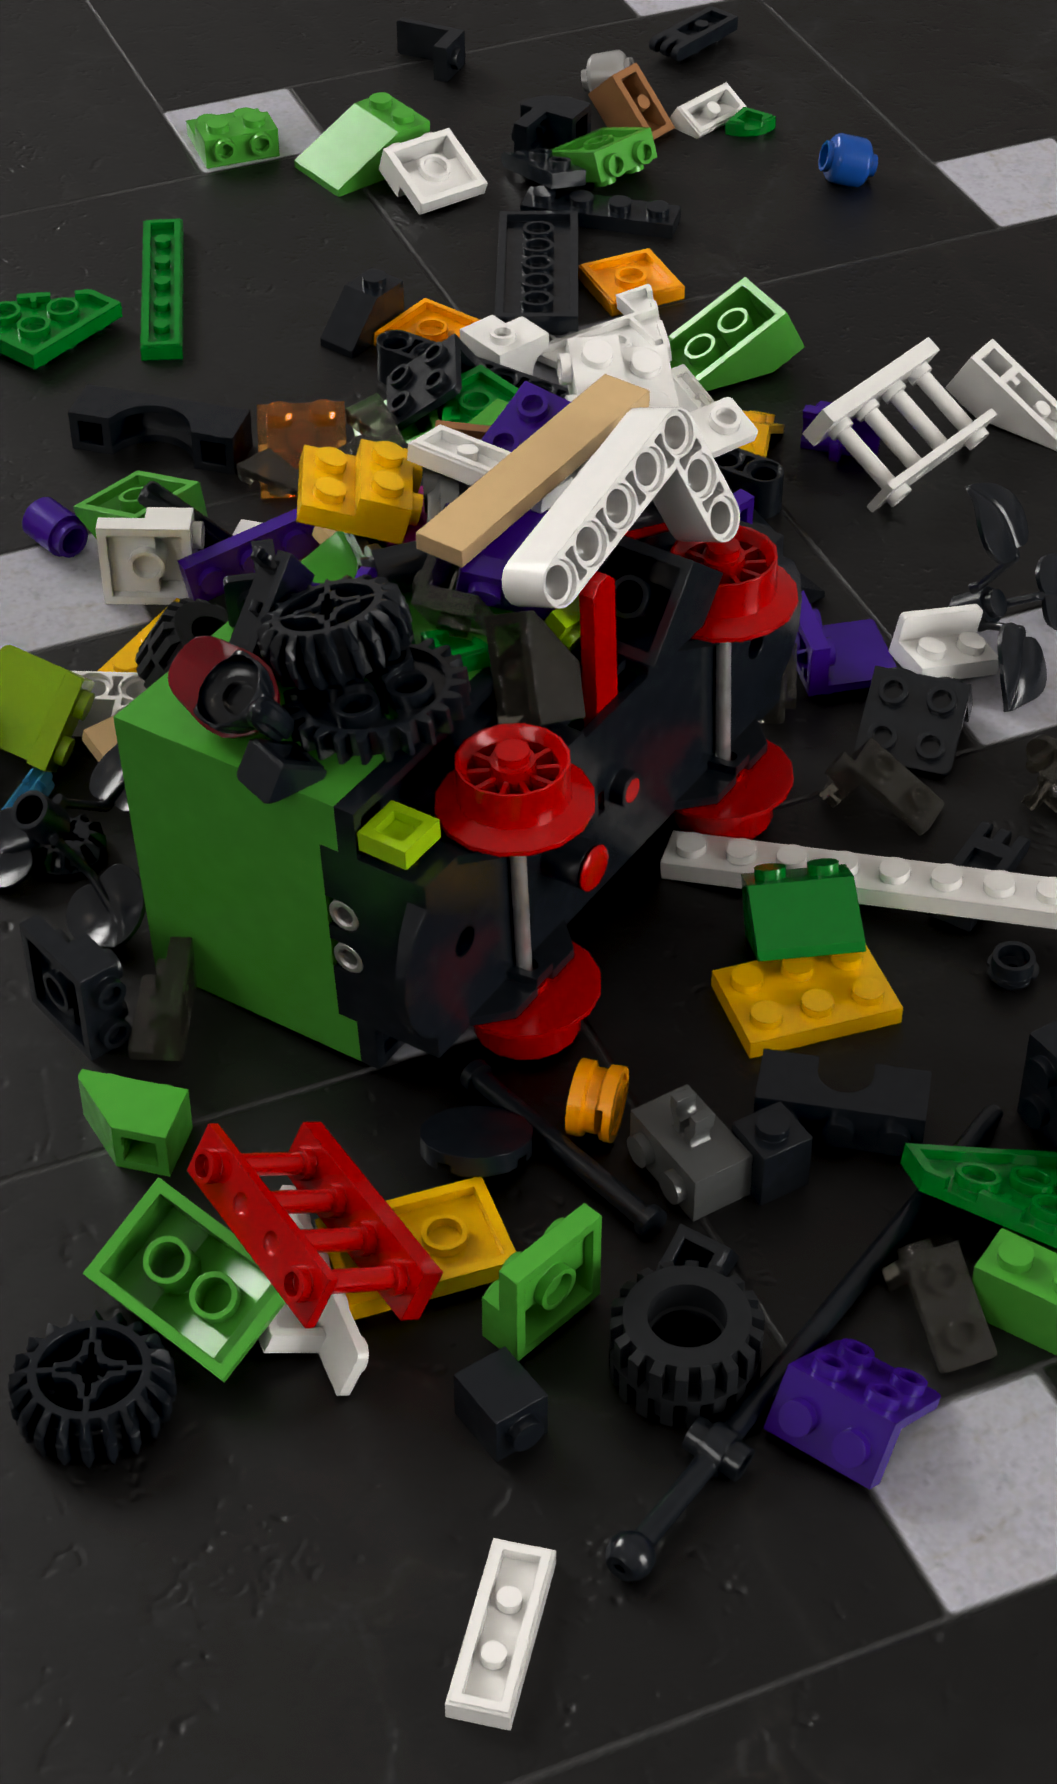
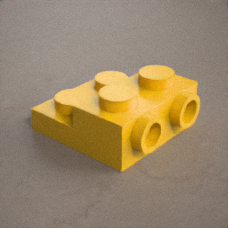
[296,439,423,544]

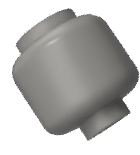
[581,50,634,92]

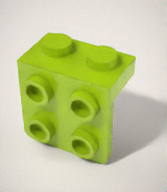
[0,645,95,772]

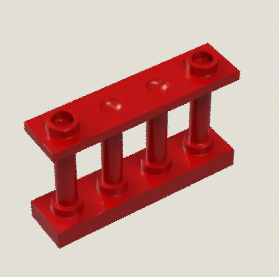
[187,1122,443,1328]

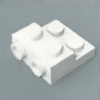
[379,128,488,215]
[557,335,679,407]
[95,507,205,605]

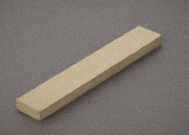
[416,374,650,568]

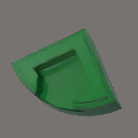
[725,107,776,137]
[420,629,493,672]

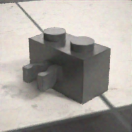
[627,1084,753,1222]

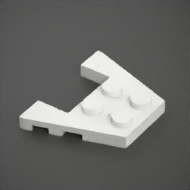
[536,284,672,369]

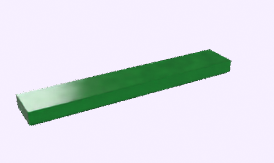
[140,218,184,361]

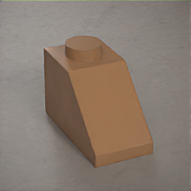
[588,62,675,140]

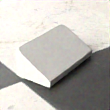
[670,82,746,139]

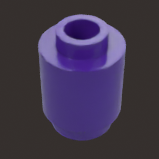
[22,497,88,558]

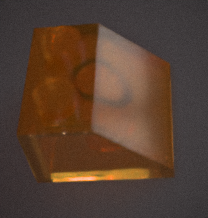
[257,399,347,499]

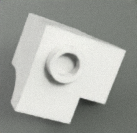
[460,314,549,376]

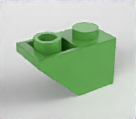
[78,1069,193,1177]

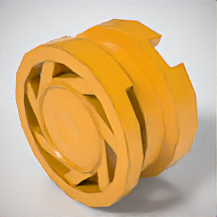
[565,1058,629,1143]

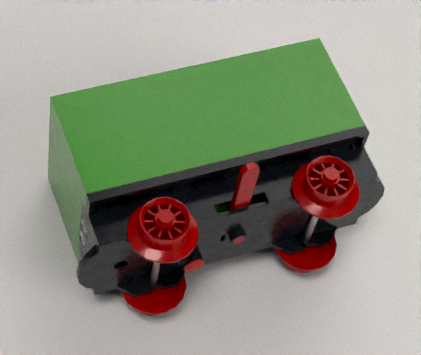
[113,398,802,1069]

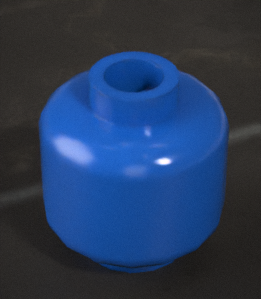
[818,133,878,187]

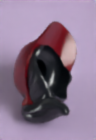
[167,636,295,742]

